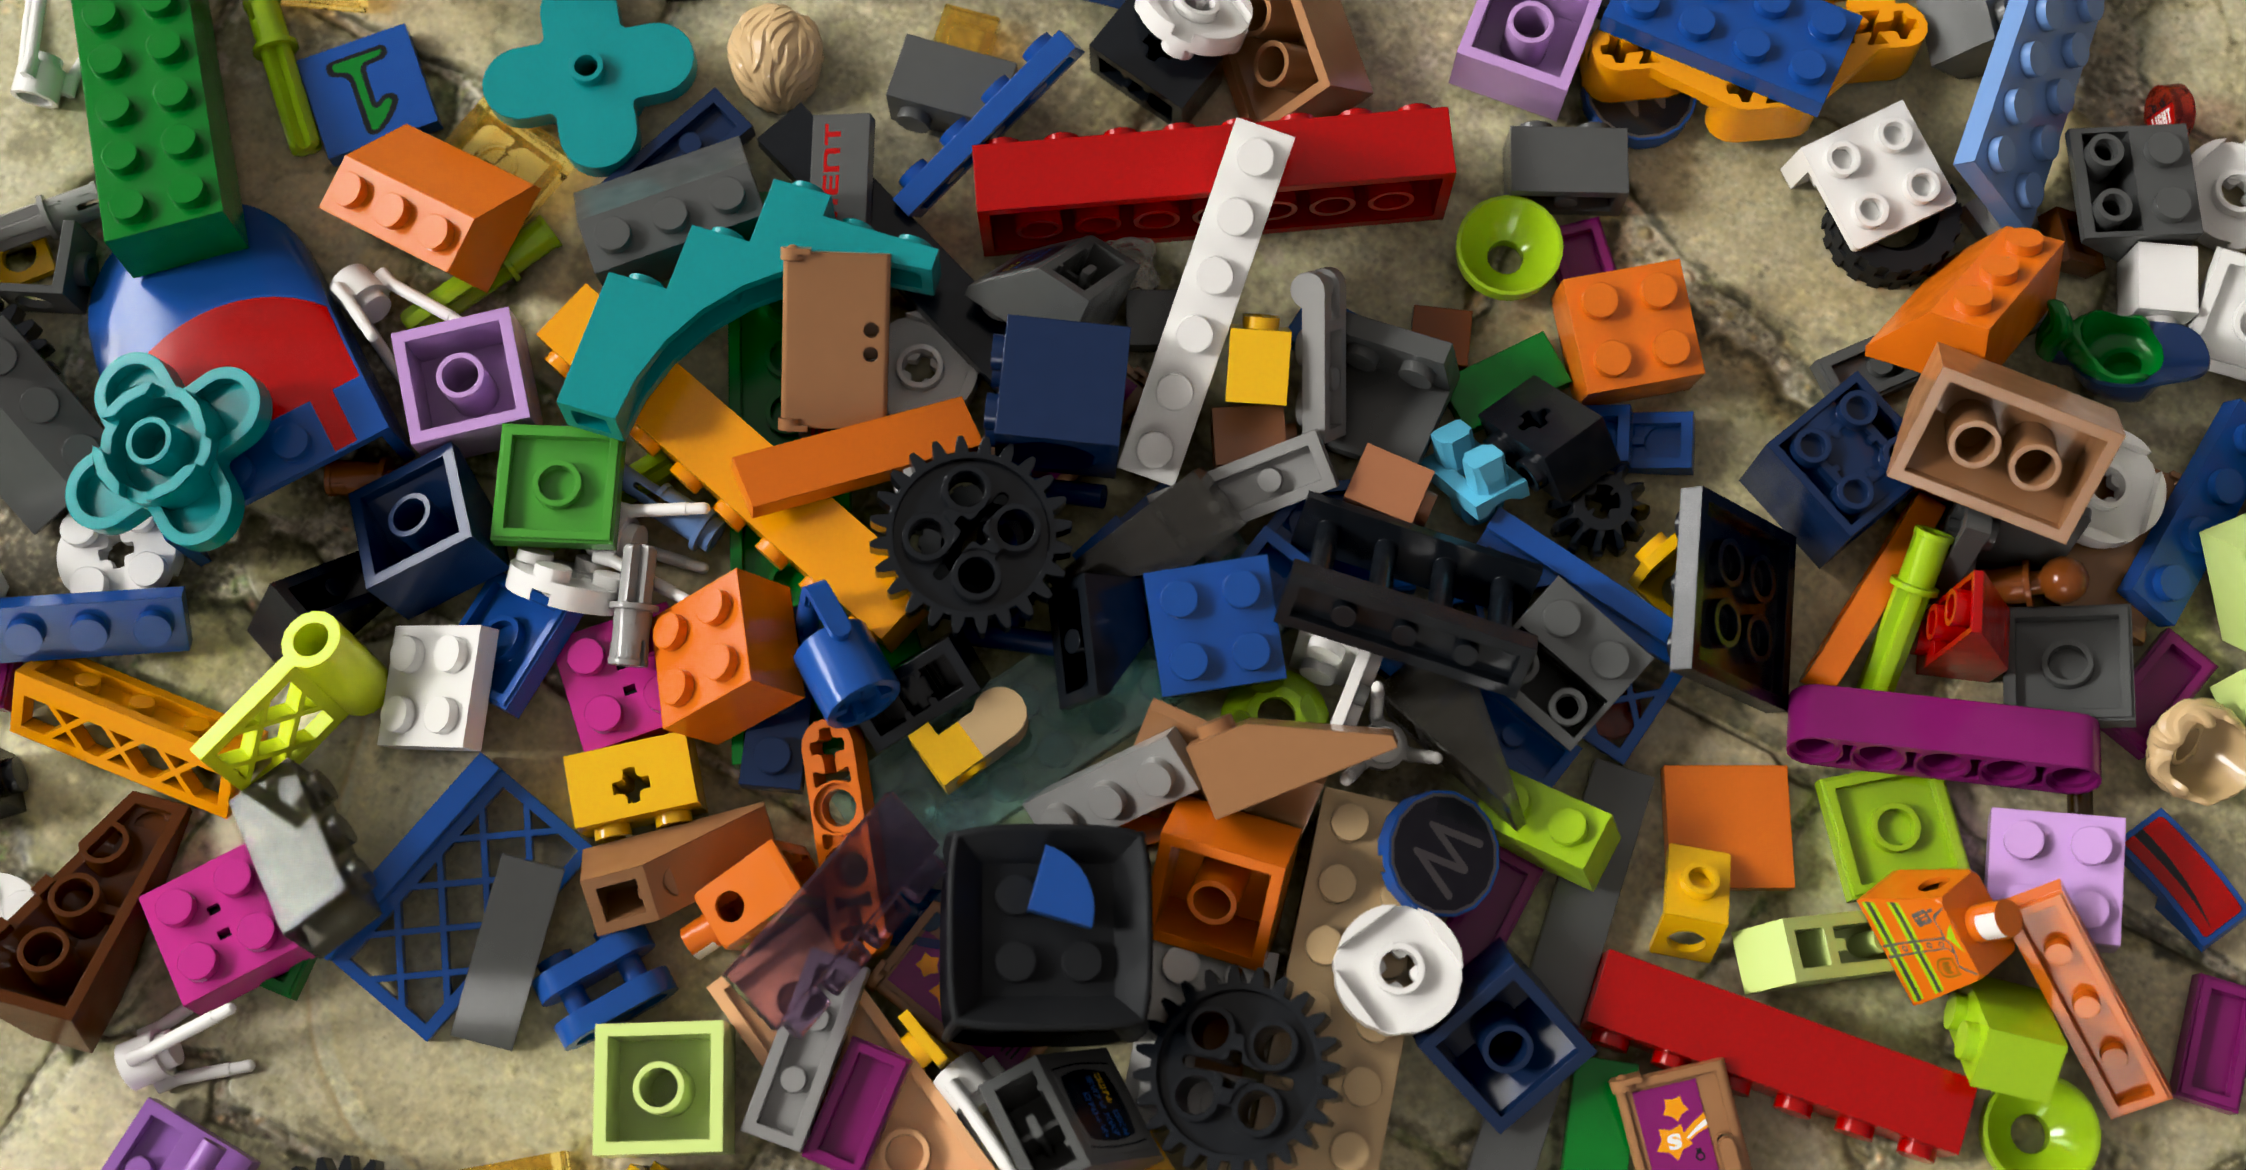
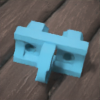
[1421,419,1530,526]

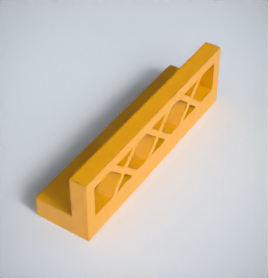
[10,658,268,819]

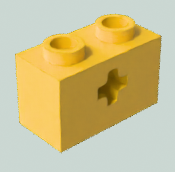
[1225,313,1292,406]
[563,733,708,844]

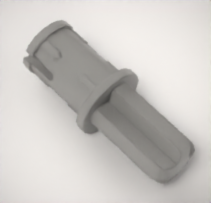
[0,181,101,252]
[607,543,659,668]

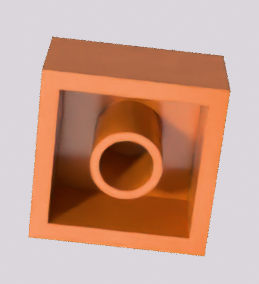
[1550,259,1705,405]
[652,568,805,745]
[1151,795,1302,971]

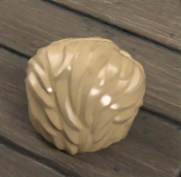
[727,3,825,115]
[2145,698,2246,806]

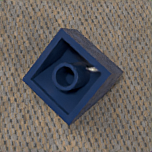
[348,441,510,620]
[1413,937,1598,1134]

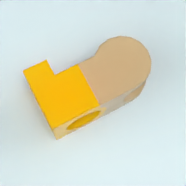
[908,687,1029,795]

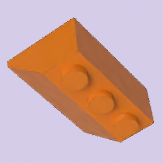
[318,124,541,293]
[1865,226,2065,373]

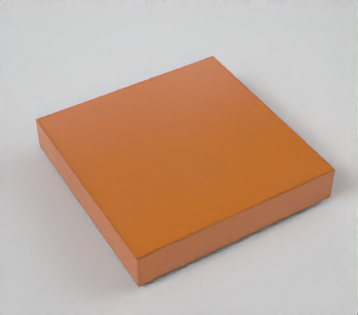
[1660,765,1795,891]

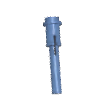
[561,425,727,553]

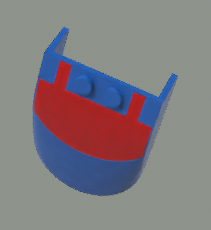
[88,204,416,567]

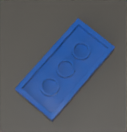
[1598,0,1863,117]

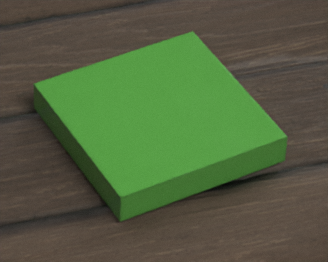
[490,423,627,551]

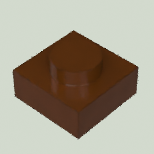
[2037,206,2106,279]

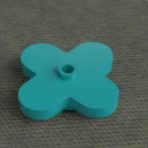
[482,0,698,177]
[65,352,273,552]

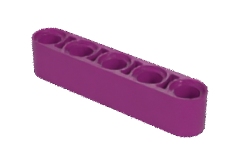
[1786,684,2102,794]

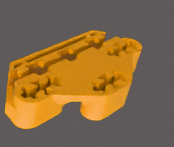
[1579,0,1928,143]

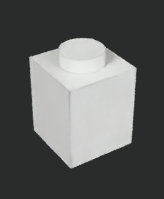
[2117,241,2199,326]

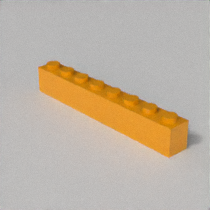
[536,283,929,654]

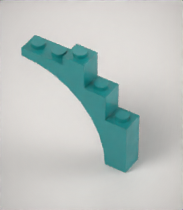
[556,179,942,442]

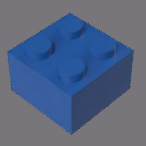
[1143,554,1287,699]

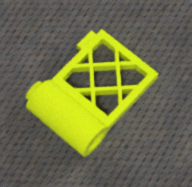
[189,611,389,805]

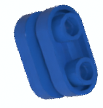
[532,924,679,1051]

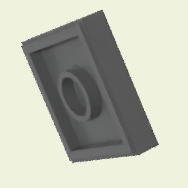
[2003,604,2136,728]

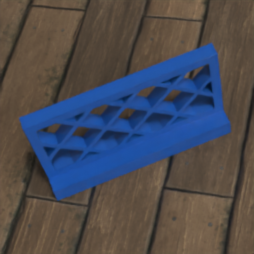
[1453,507,1683,766]
[308,752,593,1042]

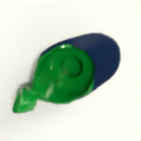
[2035,299,2210,403]

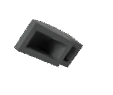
[450,853,565,1051]

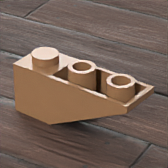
[580,802,775,936]

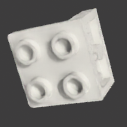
[1780,99,1957,252]
[1289,630,1383,726]

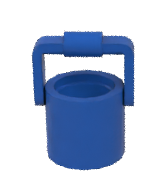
[793,579,901,729]

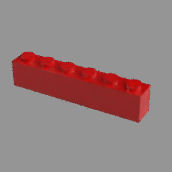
[1579,949,1978,1164]

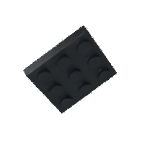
[1667,486,1797,713]

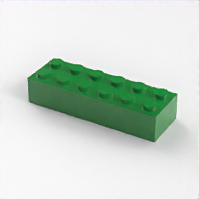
[71,0,249,279]

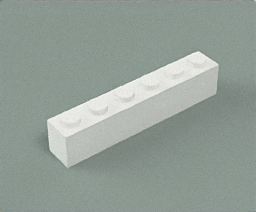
[1117,117,1295,486]

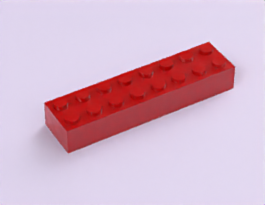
[972,103,1457,257]

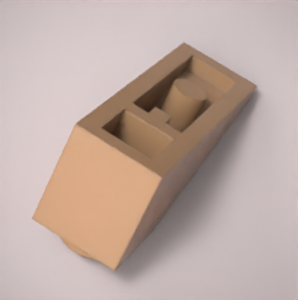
[1186,713,1398,820]

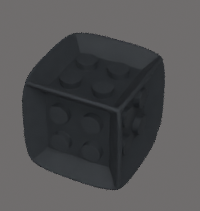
[940,824,1153,1047]

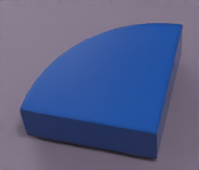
[1027,845,1095,929]

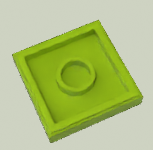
[1814,771,1970,903]

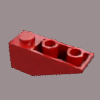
[1910,570,2010,683]

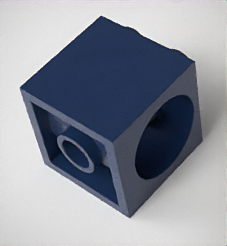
[984,314,1131,479]
[1739,371,1916,569]

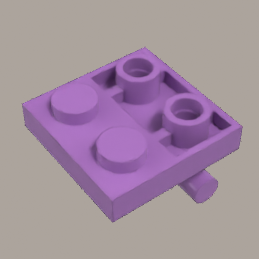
[101,1097,261,1170]

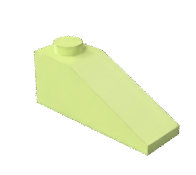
[1731,910,1895,995]

